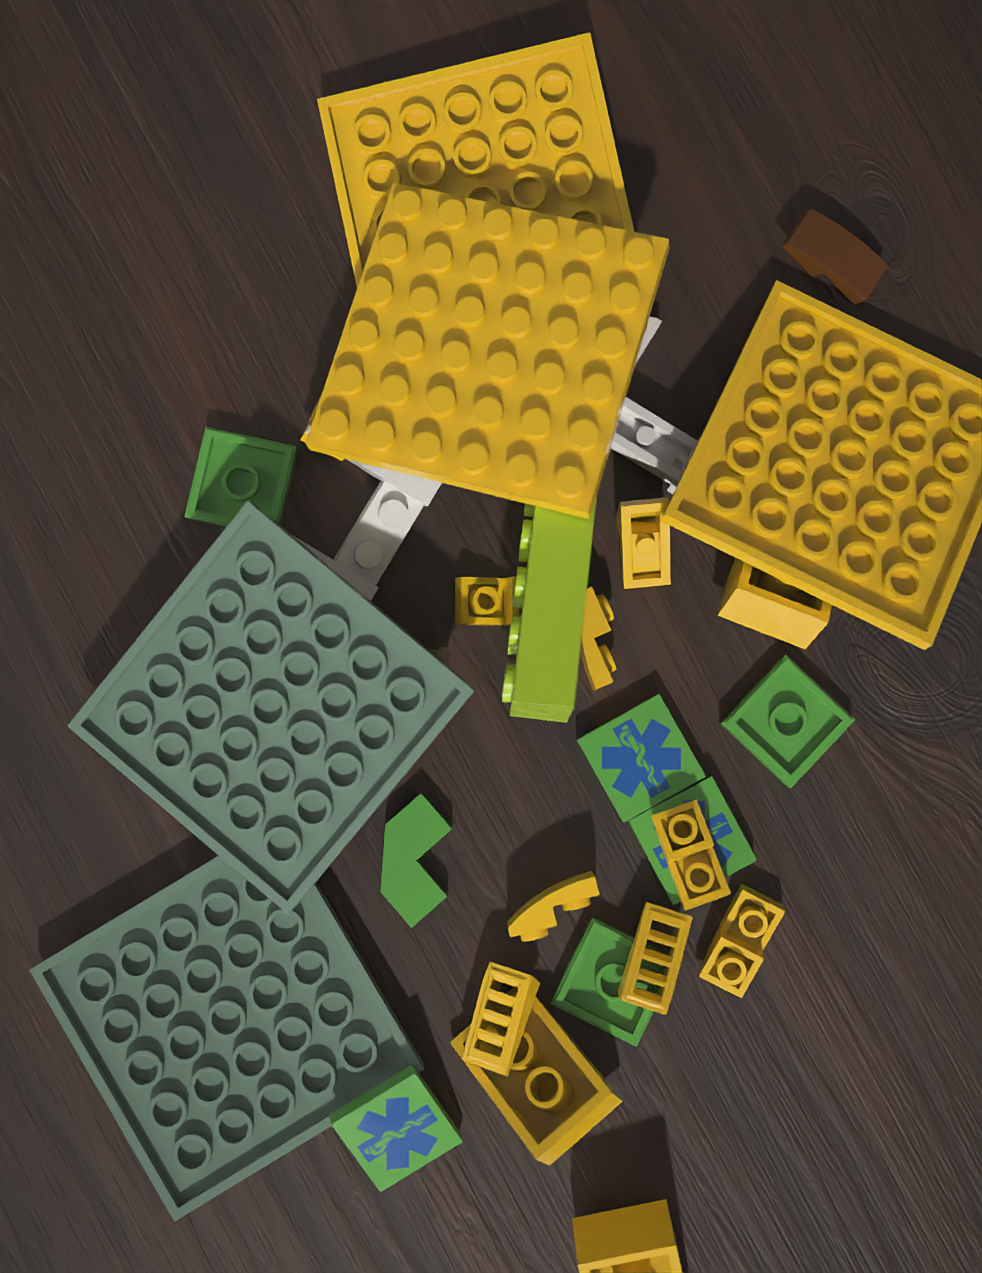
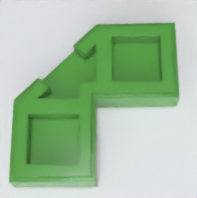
[380,793,452,928]

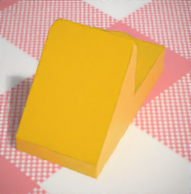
[615,497,671,589]

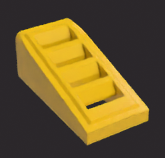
[617,901,693,1015]
[462,962,540,1077]

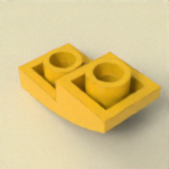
[455,577,522,625]
[580,587,617,690]
[651,799,731,911]
[507,871,600,941]
[698,884,786,998]

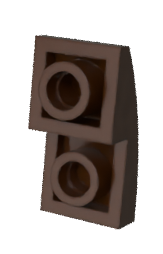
[782,209,889,304]

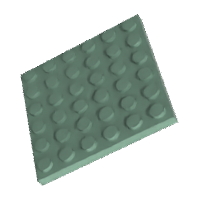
[67,501,476,914]
[29,856,425,1222]

